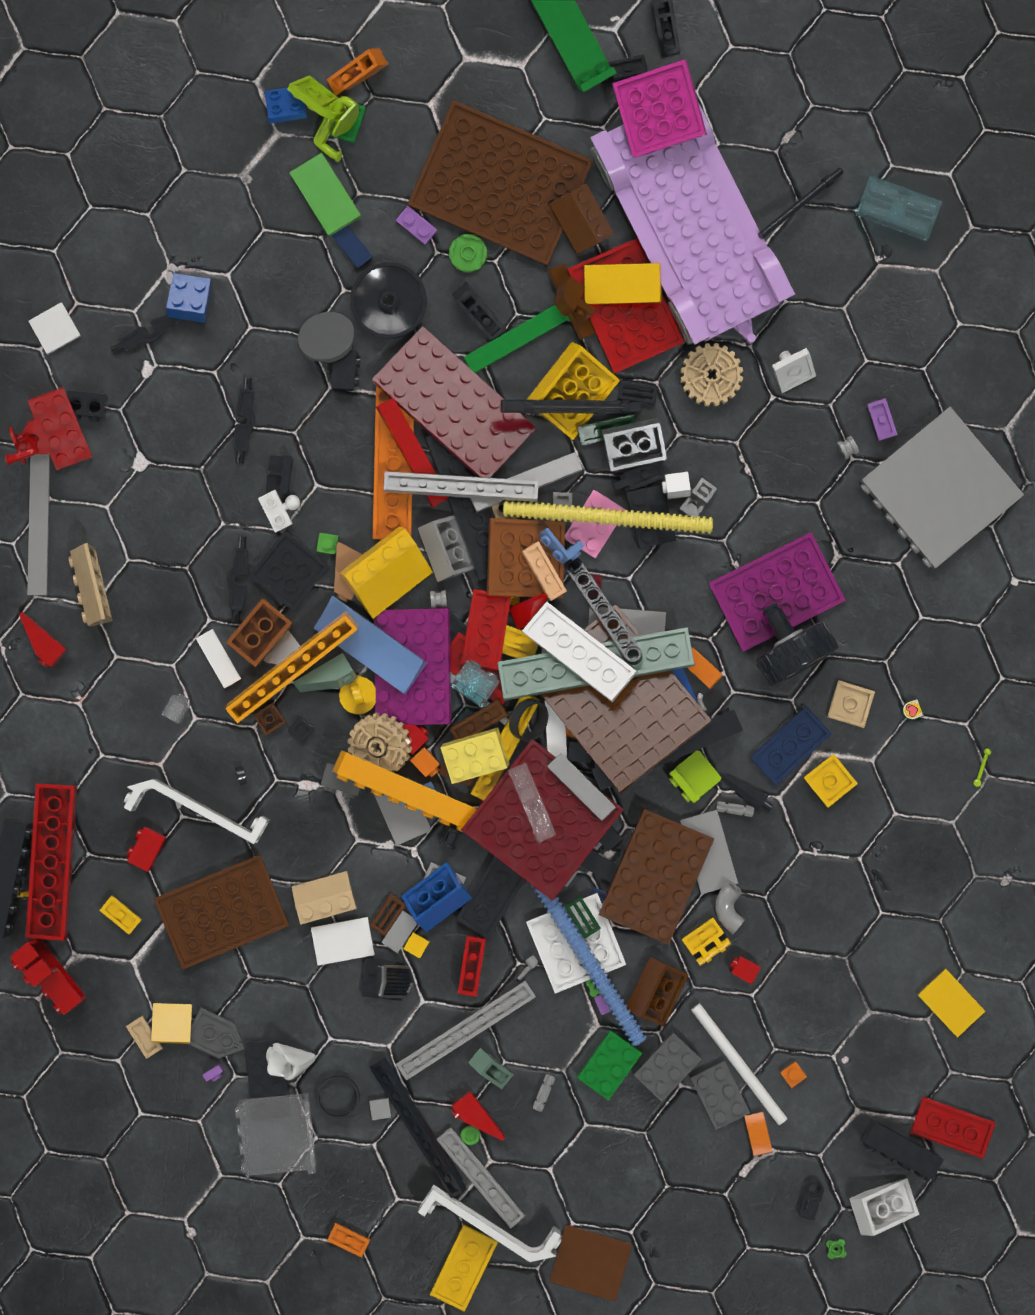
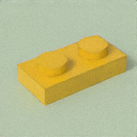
[99,895,142,935]

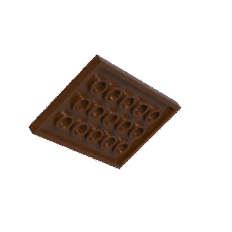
[598,808,714,945]
[153,854,290,970]

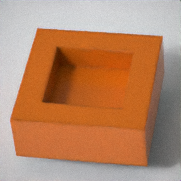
[780,1061,807,1088]

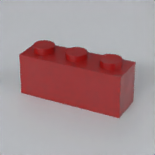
[458,935,486,997]

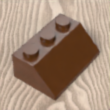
[549,183,614,254]
[626,957,689,1027]

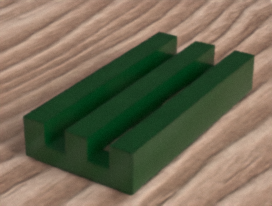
[565,896,601,939]

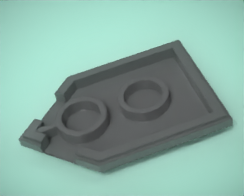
[189,1007,244,1059]

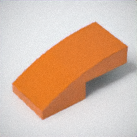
[687,648,723,689]
[744,1112,773,1157]

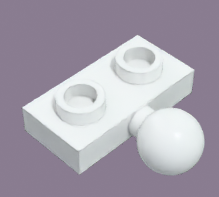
[258,490,300,532]

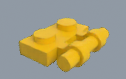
[682,917,731,966]

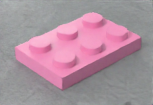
[565,490,626,559]

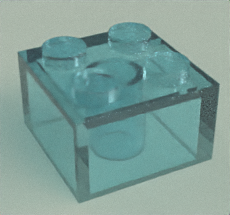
[450,660,499,708]

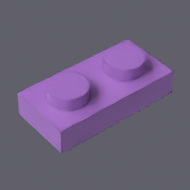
[396,206,437,245]
[867,398,898,441]

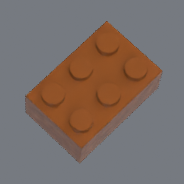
[226,598,294,668]

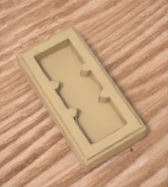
[126,1016,163,1059]

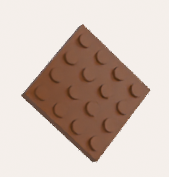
[487,518,565,599]

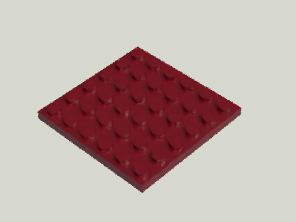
[461,739,624,901]

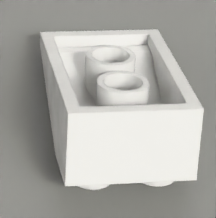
[849,1178,919,1236]

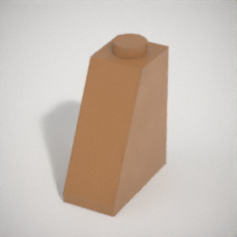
[334,542,363,602]

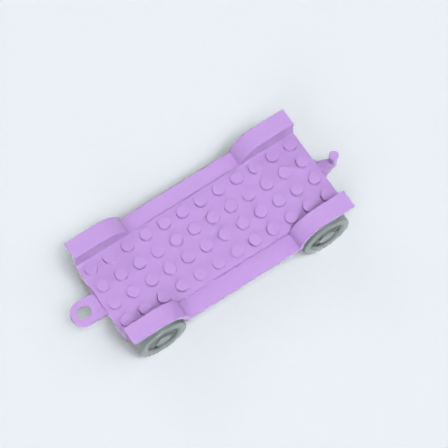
[590,104,795,345]

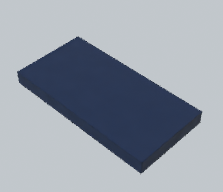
[750,706,832,786]

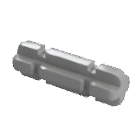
[716,801,754,817]
[533,1074,555,1112]

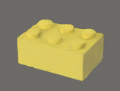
[441,728,509,784]

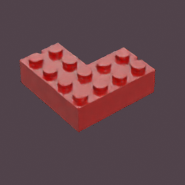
[10,939,87,1015]

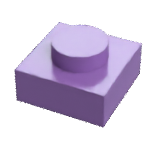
[203,1063,225,1082]

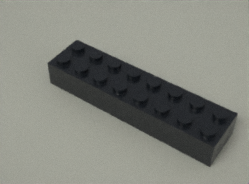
[591,707,743,791]

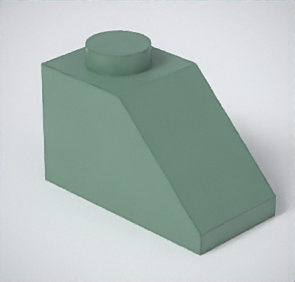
[468,1048,514,1089]

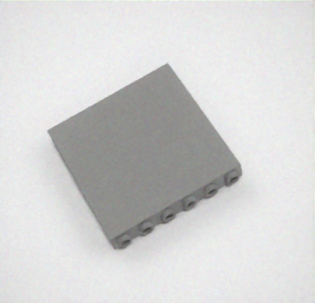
[860,407,1024,569]

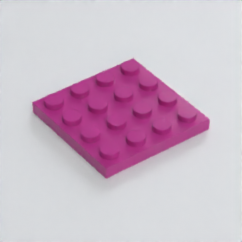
[613,59,707,158]

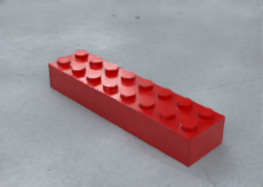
[26,783,78,941]

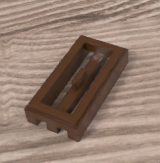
[370,894,406,936]

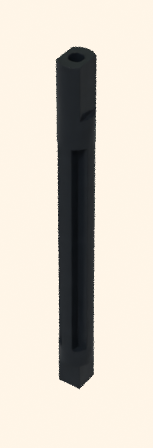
[500,399,640,414]

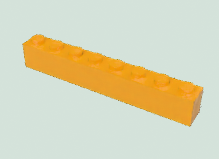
[225,610,358,724]
[332,750,477,832]

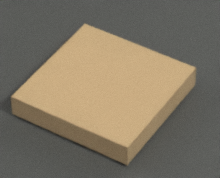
[827,680,875,728]

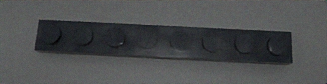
[369,1058,467,1198]

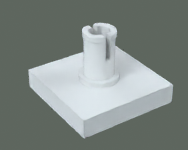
[772,348,816,393]

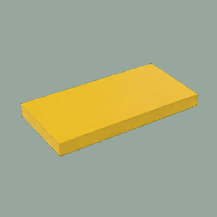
[584,263,661,304]
[430,1224,498,1312]

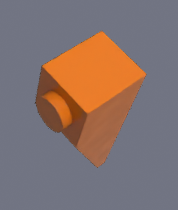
[326,48,388,96]

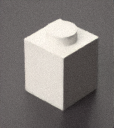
[662,472,691,499]

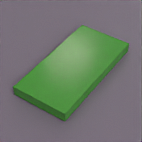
[289,153,361,237]

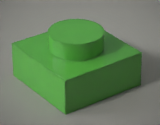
[317,533,339,555]

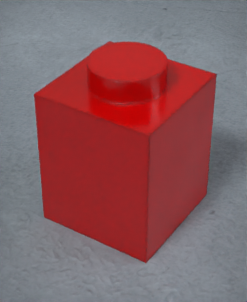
[730,955,761,984]

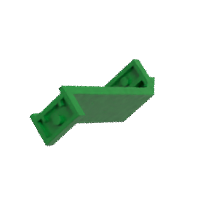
[530,0,617,93]

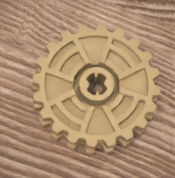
[680,343,743,407]
[347,713,412,773]

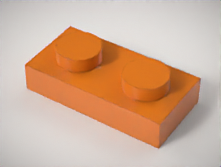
[327,1223,370,1258]

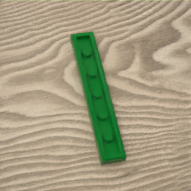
[464,305,570,373]

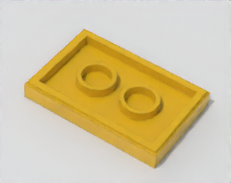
[917,969,985,1038]

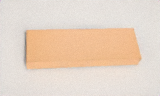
[521,541,567,601]

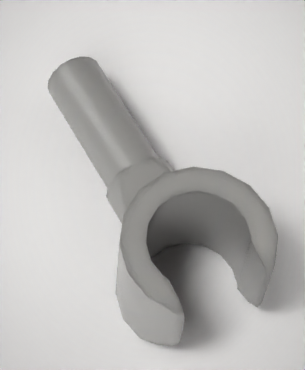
[517,955,538,981]

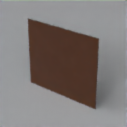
[549,1224,632,1302]

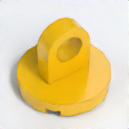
[339,676,376,715]

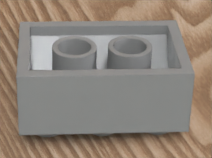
[418,515,474,582]

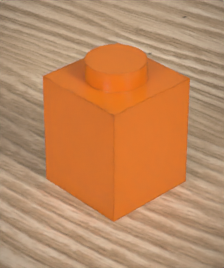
[410,747,440,777]

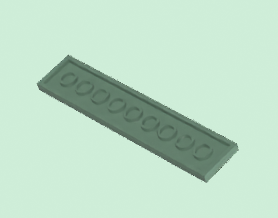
[498,627,695,701]

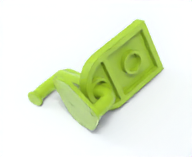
[287,75,359,162]

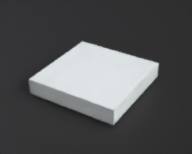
[29,302,81,355]

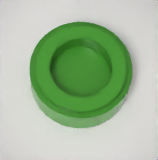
[461,1125,480,1145]

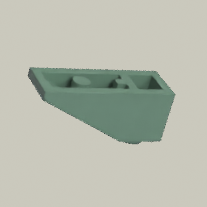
[293,653,358,692]

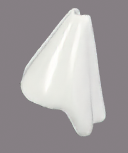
[266,1043,315,1080]

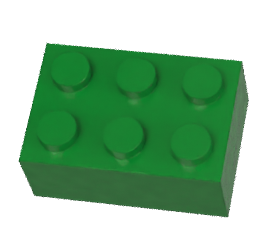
[577,1029,642,1101]

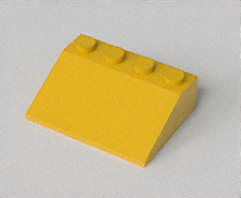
[527,342,620,440]
[339,527,433,619]

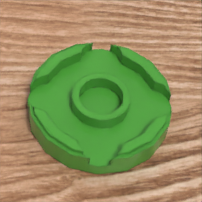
[449,234,487,273]

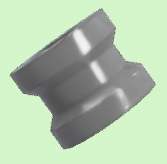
[837,436,859,460]
[430,590,447,609]

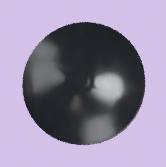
[350,262,427,339]

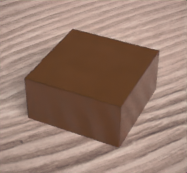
[253,702,287,736]

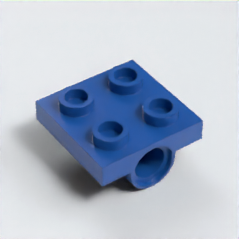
[265,87,307,124]

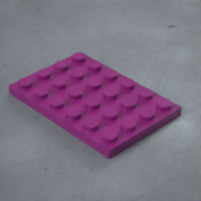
[708,532,846,652]
[374,608,451,725]

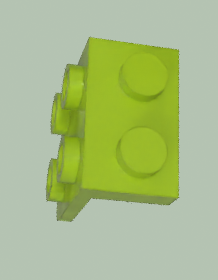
[668,751,721,803]

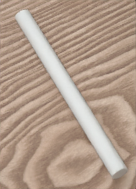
[691,1003,788,1125]

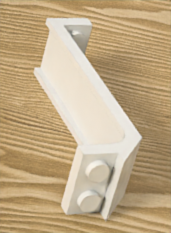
[123,779,270,844]
[418,1185,562,1262]

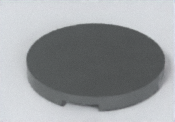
[298,312,356,363]

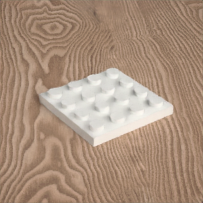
[526,893,626,993]

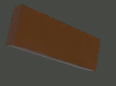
[449,698,509,740]

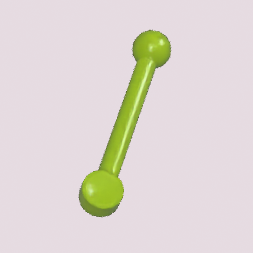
[973,748,991,787]

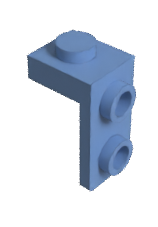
[538,528,584,564]

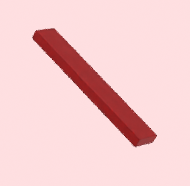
[376,397,448,507]

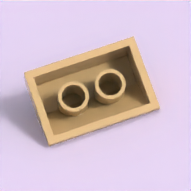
[292,871,357,925]

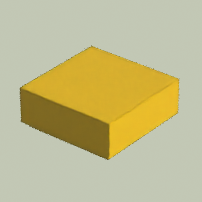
[404,932,430,958]

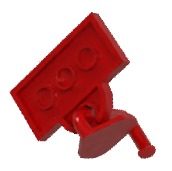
[5,387,92,471]

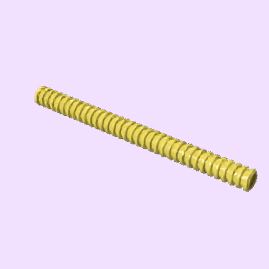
[503,500,713,534]

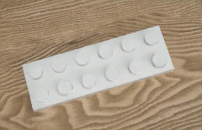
[522,602,637,702]

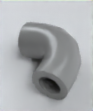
[715,881,745,934]

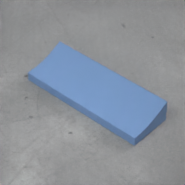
[314,596,427,694]

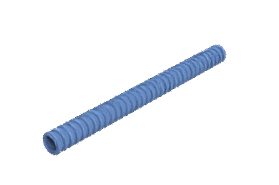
[531,885,647,1046]

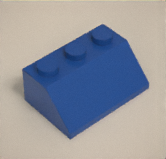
[401,862,472,932]

